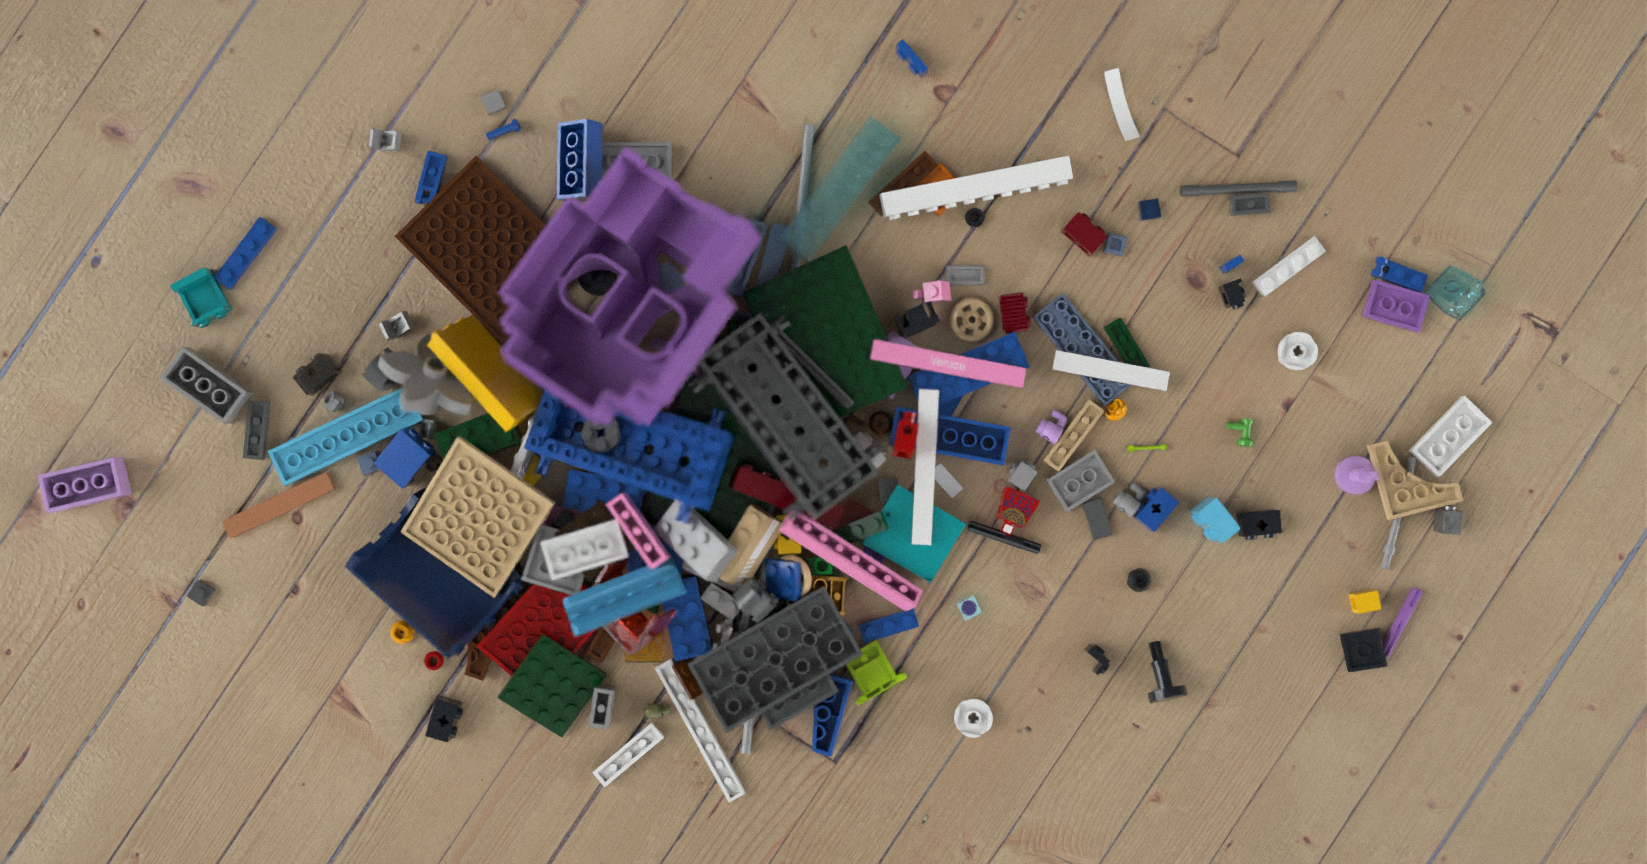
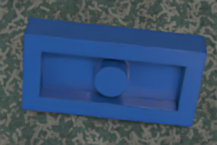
[896,39,928,77]

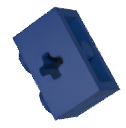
[1133,487,1179,532]

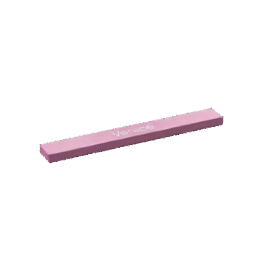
[870,339,1026,388]

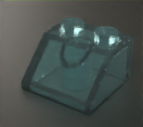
[1424,265,1486,321]

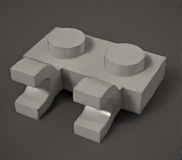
[712,617,735,650]

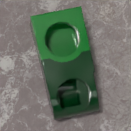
[801,557,834,575]

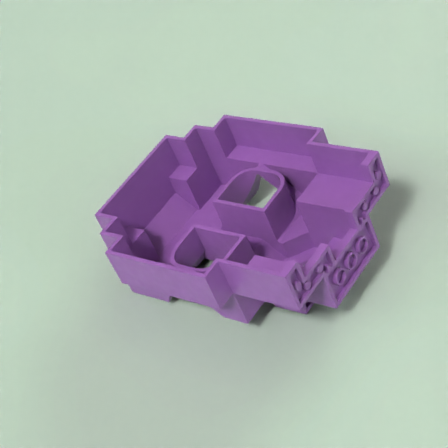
[499,147,761,426]

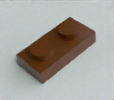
[672,658,703,700]

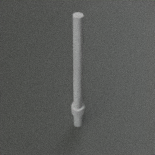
[1381,457,1417,570]

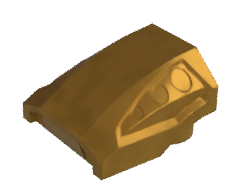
[803,575,847,616]

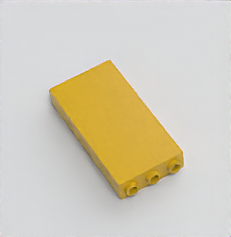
[428,315,543,432]

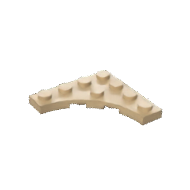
[1367,440,1463,520]

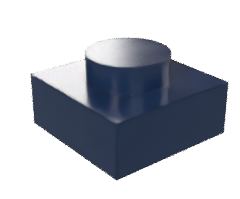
[1138,198,1161,221]

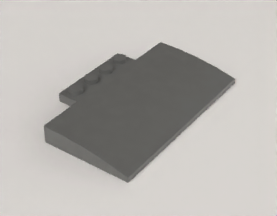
[688,586,863,733]

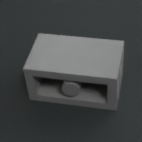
[701,583,740,620]
[589,685,617,729]

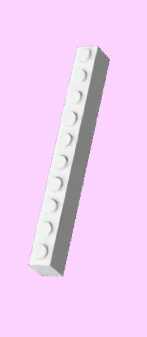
[879,156,1073,220]

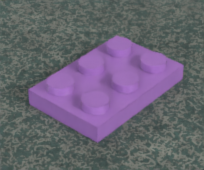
[1362,280,1430,333]

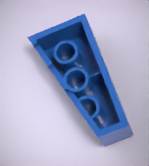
[812,673,854,757]

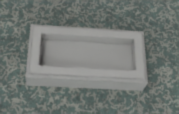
[946,265,985,286]

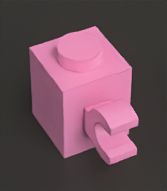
[913,280,951,303]

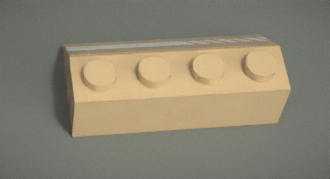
[719,503,783,587]

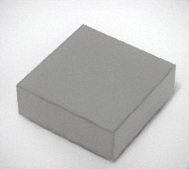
[481,89,507,116]

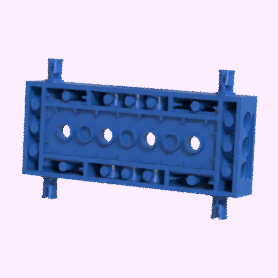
[524,389,735,524]

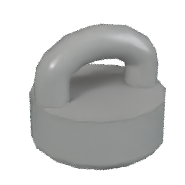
[323,391,345,412]

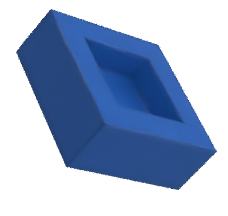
[1220,255,1244,274]

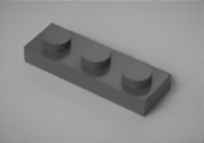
[243,401,270,460]

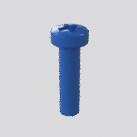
[486,118,521,140]

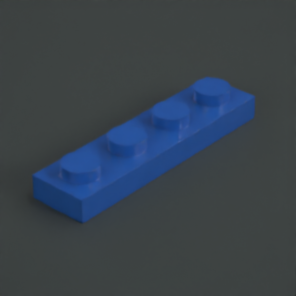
[213,217,278,290]

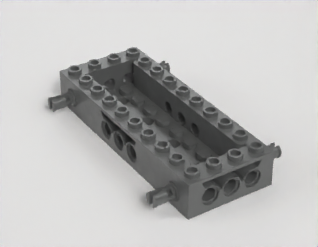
[688,314,884,521]

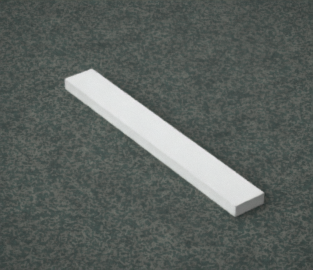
[912,389,939,545]
[655,658,746,803]

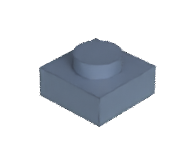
[357,451,380,475]

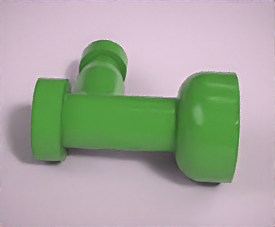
[1227,419,1254,447]

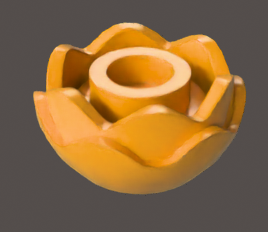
[1104,398,1127,421]
[390,620,415,644]

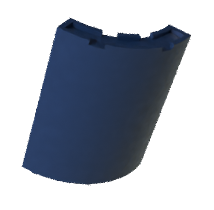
[344,488,524,659]

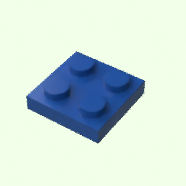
[765,557,801,602]

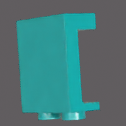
[170,267,232,328]

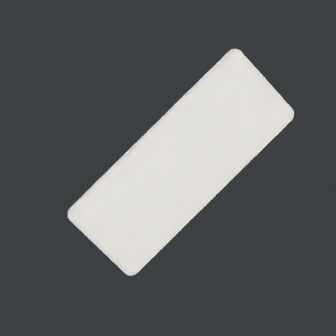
[934,463,963,498]

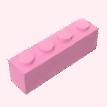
[606,493,672,569]

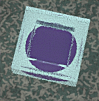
[956,595,982,621]

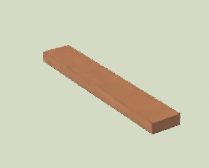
[222,472,336,539]

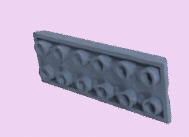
[1033,293,1131,406]

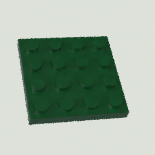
[497,633,607,737]

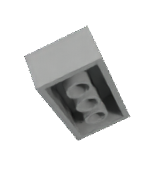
[160,347,254,424]
[653,500,739,581]

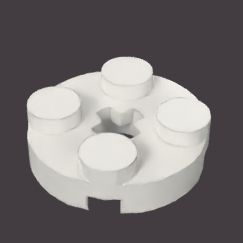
[1278,332,1318,371]
[954,698,993,738]

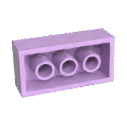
[38,457,132,513]

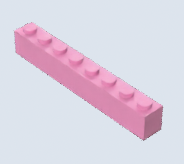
[779,510,923,611]

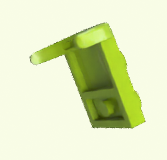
[846,640,907,705]

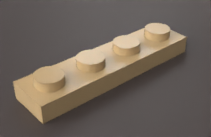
[1042,399,1104,472]

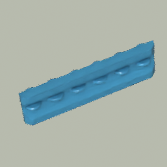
[563,558,686,637]

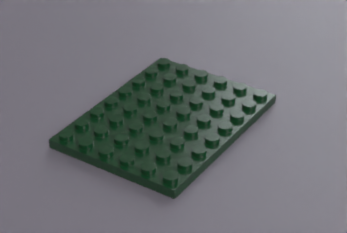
[742,245,909,434]
[644,374,781,540]

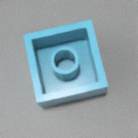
[1190,497,1241,543]

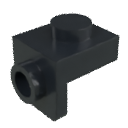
[1084,644,1110,675]

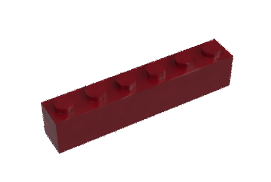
[728,463,845,529]

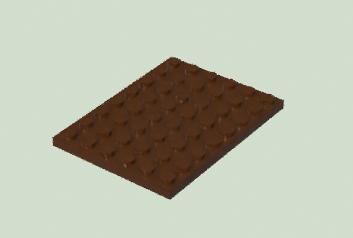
[395,156,546,345]

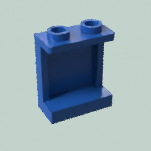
[374,427,437,489]

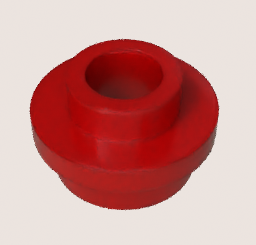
[424,651,444,670]

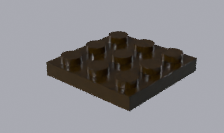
[554,499,636,581]

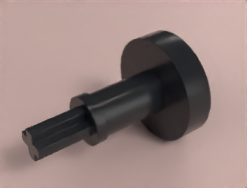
[1147,641,1188,703]

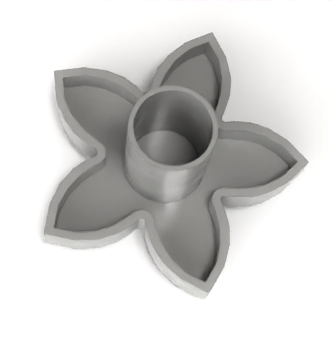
[378,334,472,415]

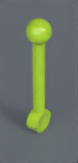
[1127,443,1167,453]

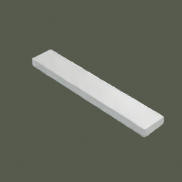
[1052,350,1170,391]

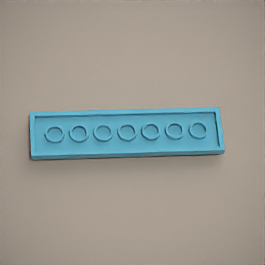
[268,387,424,486]

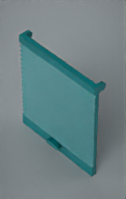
[862,484,967,584]

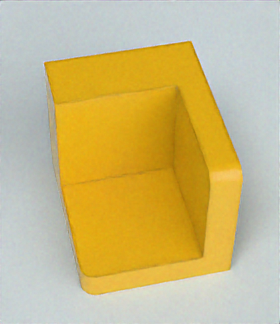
[1349,589,1381,614]

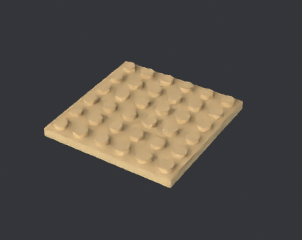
[401,436,556,598]

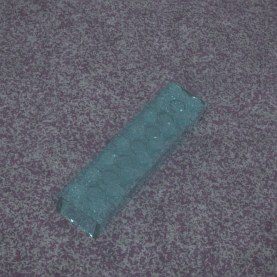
[778,115,901,263]

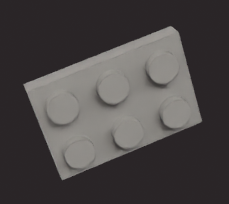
[1046,450,1115,513]

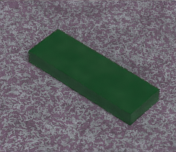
[1103,317,1150,368]

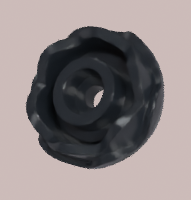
[1127,568,1151,592]

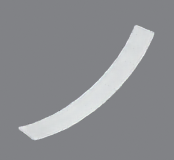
[1104,68,1140,141]

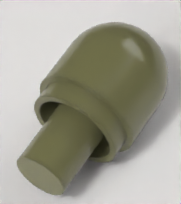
[644,703,671,719]

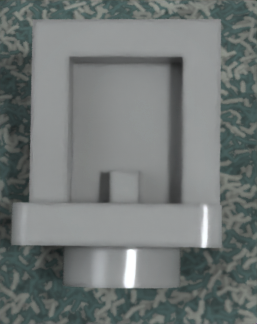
[369,128,402,152]
[379,311,415,340]

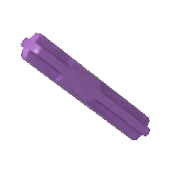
[1383,587,1423,658]

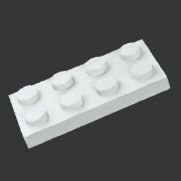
[1409,396,1493,477]
[540,519,628,580]

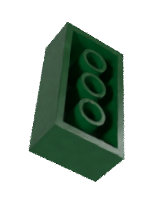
[434,413,522,460]

